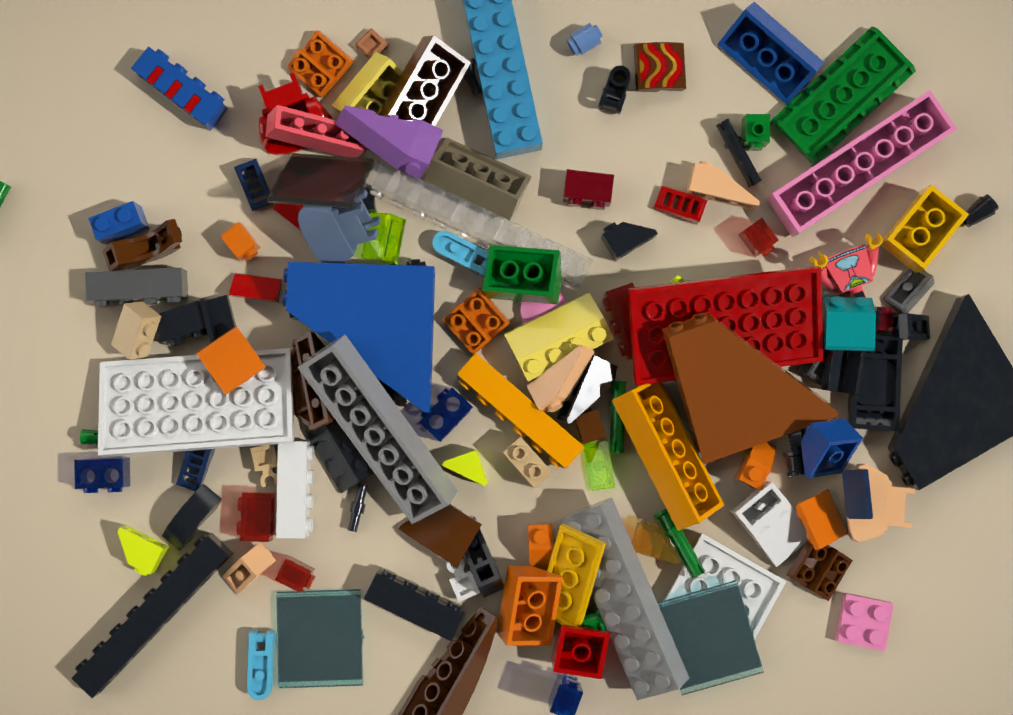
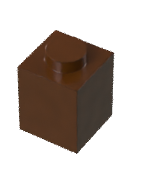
[574,406,607,444]

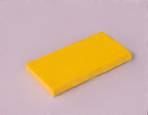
[547,524,606,628]

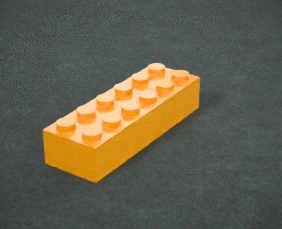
[612,382,724,531]

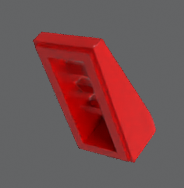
[654,186,708,224]

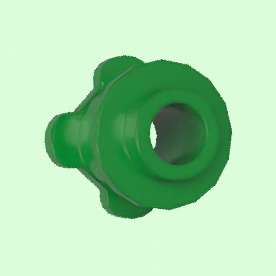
[581,608,607,631]

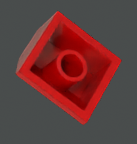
[551,625,610,679]

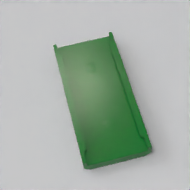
[770,26,916,167]

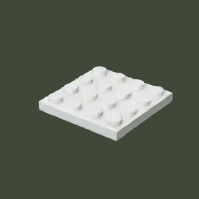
[659,533,787,665]

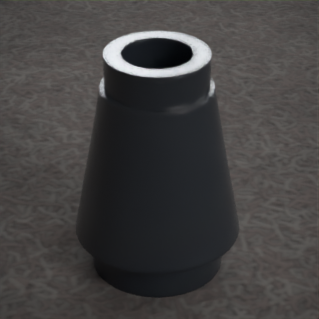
[963,194,999,228]

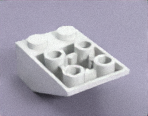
[730,481,807,567]

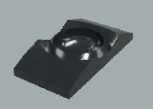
[848,334,903,431]

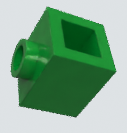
[742,114,770,151]

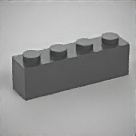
[85,268,188,307]

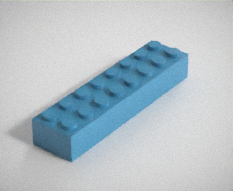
[462,0,543,160]

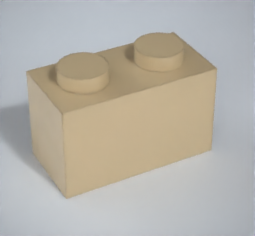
[111,301,161,360]

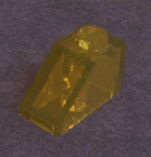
[632,519,680,565]

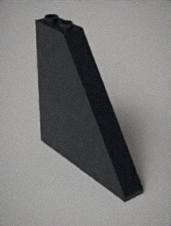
[888,294,1013,490]

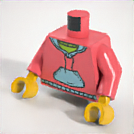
[809,232,883,298]

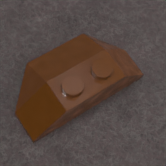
[291,331,334,430]

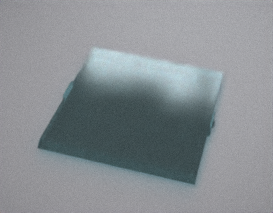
[657,580,764,696]
[275,589,364,688]

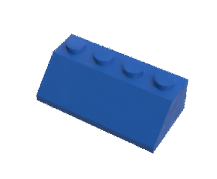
[717,2,825,105]

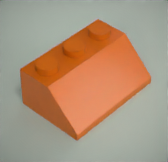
[497,565,563,646]

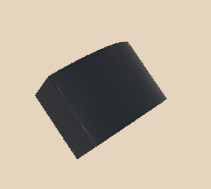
[162,483,222,551]

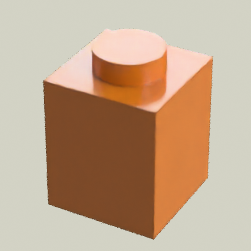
[220,222,261,262]

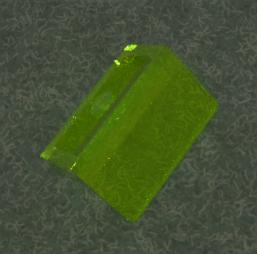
[361,212,406,264]

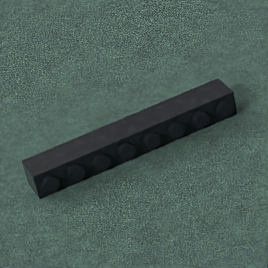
[71,534,233,698]

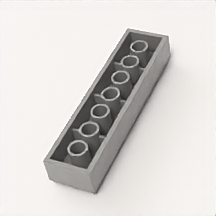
[297,335,458,524]
[560,498,689,700]

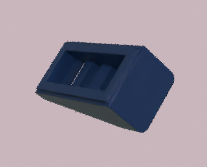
[234,158,275,211]
[176,449,215,492]

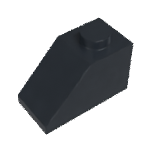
[601,222,658,262]

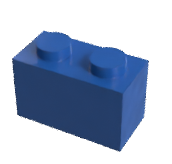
[88,201,149,245]

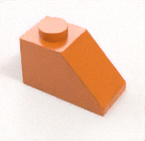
[734,442,777,490]
[528,522,553,571]

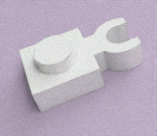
[446,558,481,602]

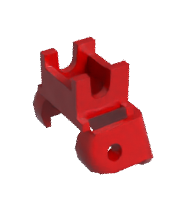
[258,73,333,155]

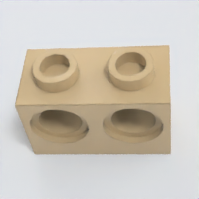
[503,436,553,489]

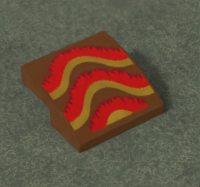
[634,42,686,92]

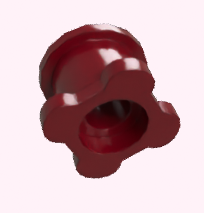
[875,307,897,333]

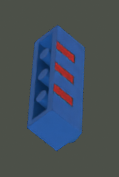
[131,46,228,131]

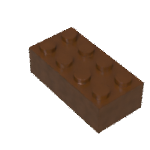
[379,35,471,126]

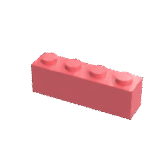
[265,105,367,159]

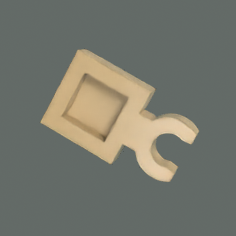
[250,444,278,487]

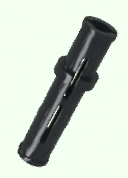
[716,118,762,188]

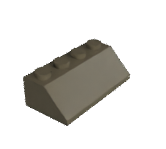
[424,137,532,222]

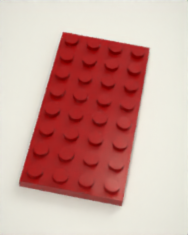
[628,266,823,385]

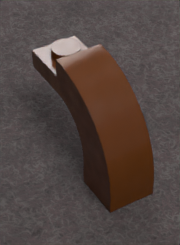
[103,219,183,271]

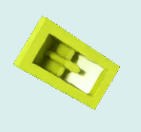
[442,450,488,486]

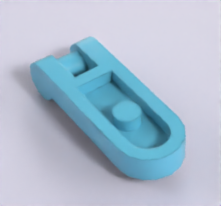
[432,231,489,278]
[247,630,275,700]

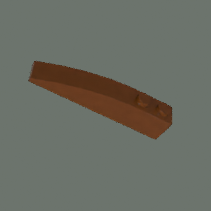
[398,607,499,715]

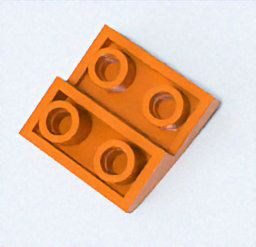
[287,30,355,97]
[442,288,511,355]
[196,326,266,395]
[795,489,848,551]

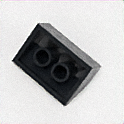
[305,418,375,493]

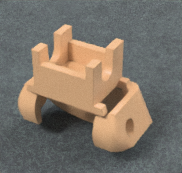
[847,463,915,542]

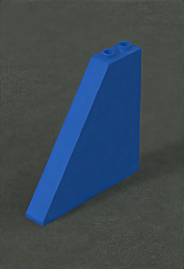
[282,262,435,413]

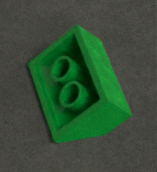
[482,245,562,305]

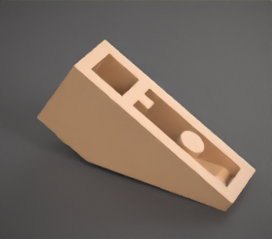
[686,161,760,210]
[527,345,595,412]

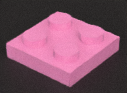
[835,593,894,651]

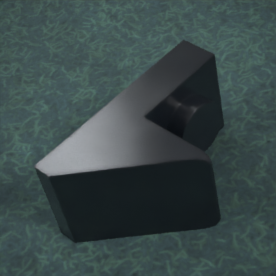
[892,313,930,340]

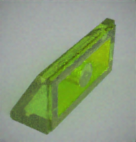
[583,440,616,491]

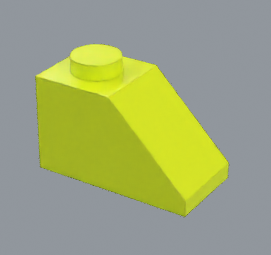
[117,526,169,576]

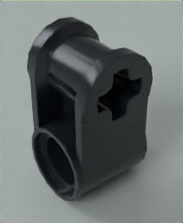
[598,65,631,115]

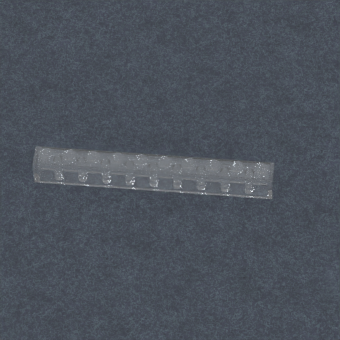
[366,160,593,289]

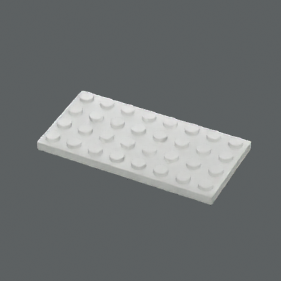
[98,348,294,457]

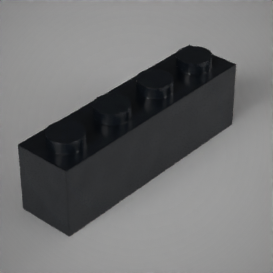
[364,569,465,641]

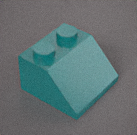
[822,296,876,351]

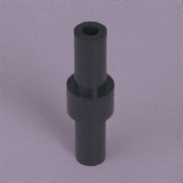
[348,483,368,532]

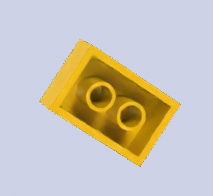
[880,184,969,273]

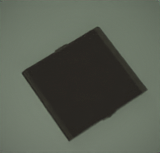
[267,153,374,209]

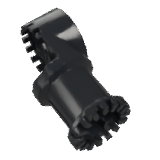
[782,430,805,477]

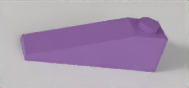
[335,105,443,179]

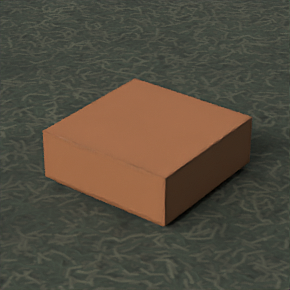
[355,28,389,59]

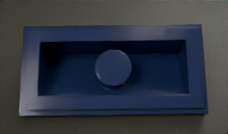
[842,468,873,519]

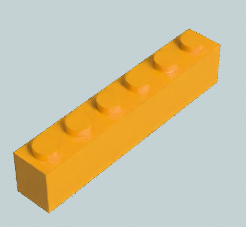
[457,353,584,469]

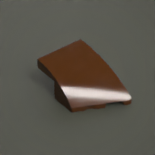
[398,504,482,567]

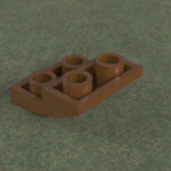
[786,539,853,601]

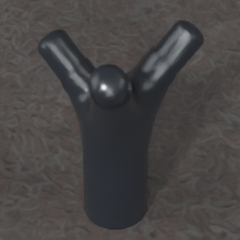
[463,58,482,95]

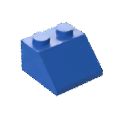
[801,419,863,478]

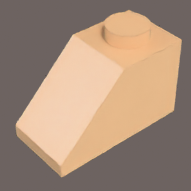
[222,542,276,595]

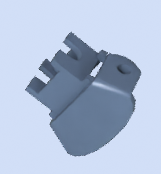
[298,189,381,263]

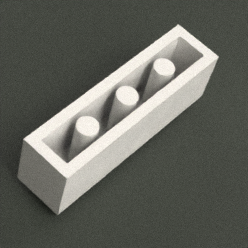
[276,441,314,539]

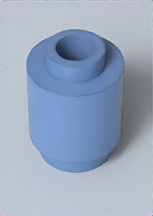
[566,23,603,56]

